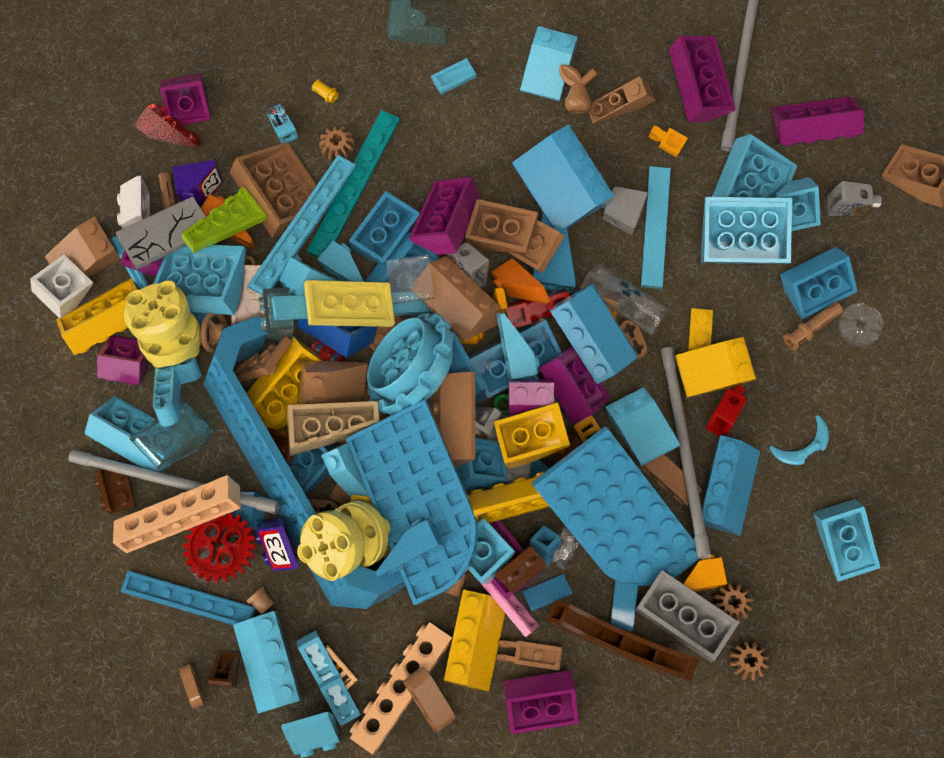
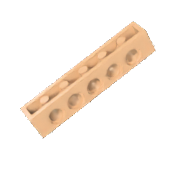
[113,475,241,553]
[350,622,452,755]

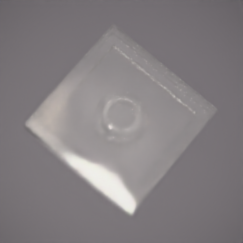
[386,255,435,304]

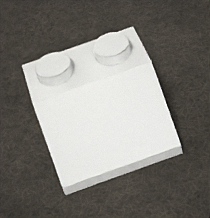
[117,176,150,229]
[30,255,93,319]

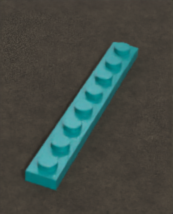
[307,110,400,258]

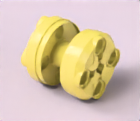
[124,281,201,368]
[297,500,391,581]

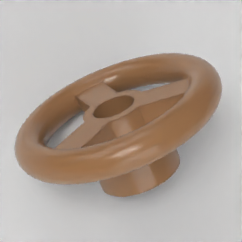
[200,312,230,353]

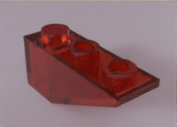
[133,104,203,148]

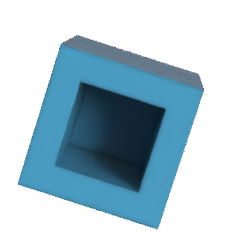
[530,526,562,567]

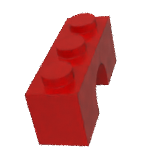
[505,289,569,328]

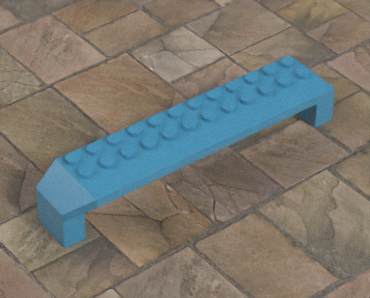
[203,315,405,609]

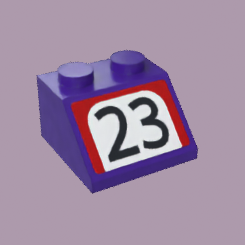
[173,160,223,206]
[254,515,298,571]

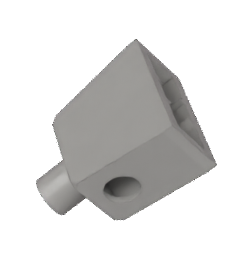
[603,187,648,235]

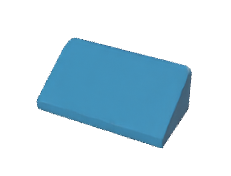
[522,574,573,612]

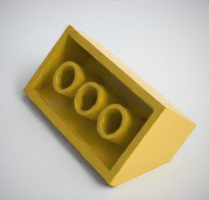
[56,278,138,356]
[246,337,324,431]
[468,472,550,523]
[444,590,505,692]

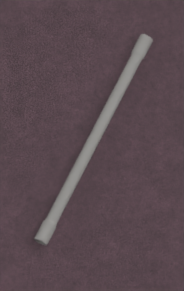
[720,0,759,152]
[661,347,711,559]
[69,449,280,514]

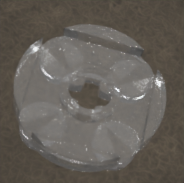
[838,303,884,346]
[553,527,579,570]

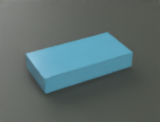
[431,58,477,95]

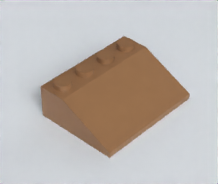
[229,142,330,238]

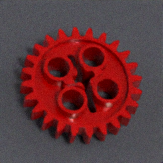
[182,512,257,584]

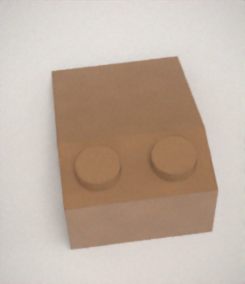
[881,144,944,208]
[465,199,538,253]
[45,217,121,277]
[298,361,368,405]

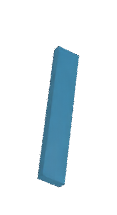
[121,570,256,625]

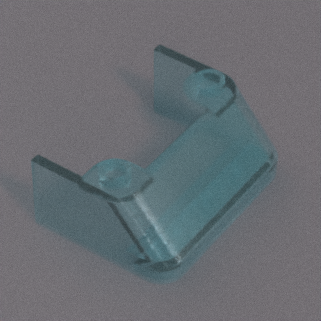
[386,0,446,46]

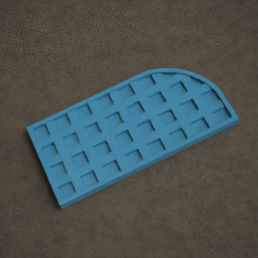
[346,399,478,605]
[532,426,699,586]

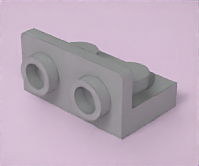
[475,406,501,436]

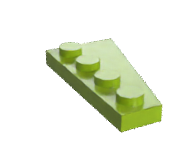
[182,186,267,253]

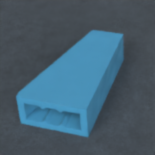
[533,213,576,293]

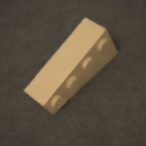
[287,401,379,456]

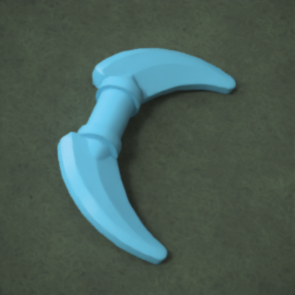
[770,415,829,465]

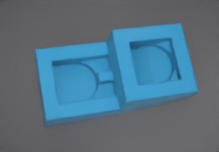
[610,580,638,632]

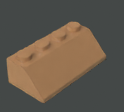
[411,256,500,342]
[429,372,475,468]

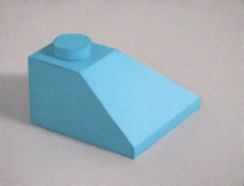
[776,177,821,231]

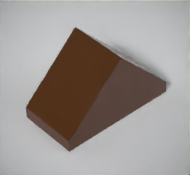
[208,650,241,688]

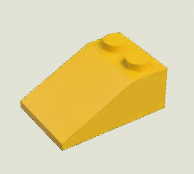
[675,337,756,398]
[494,403,570,469]

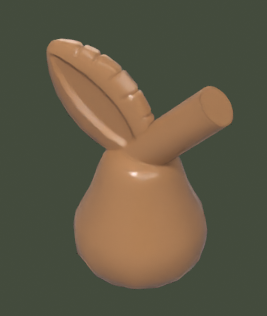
[559,65,597,114]

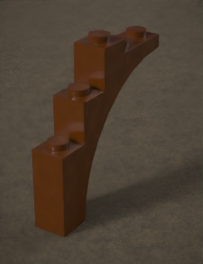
[547,600,699,682]

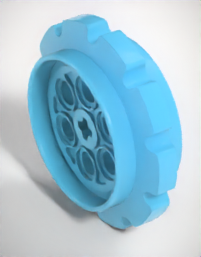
[367,313,453,416]

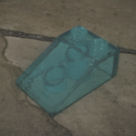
[258,287,294,345]
[130,401,214,470]

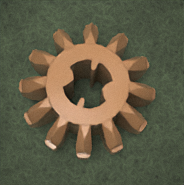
[319,125,355,161]
[714,584,753,622]
[729,641,769,681]

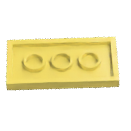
[304,280,395,327]

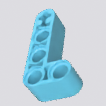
[153,357,202,426]

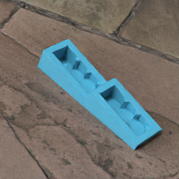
[296,631,361,726]

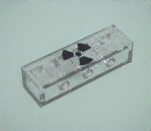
[580,263,670,335]

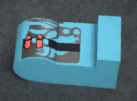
[265,103,298,144]

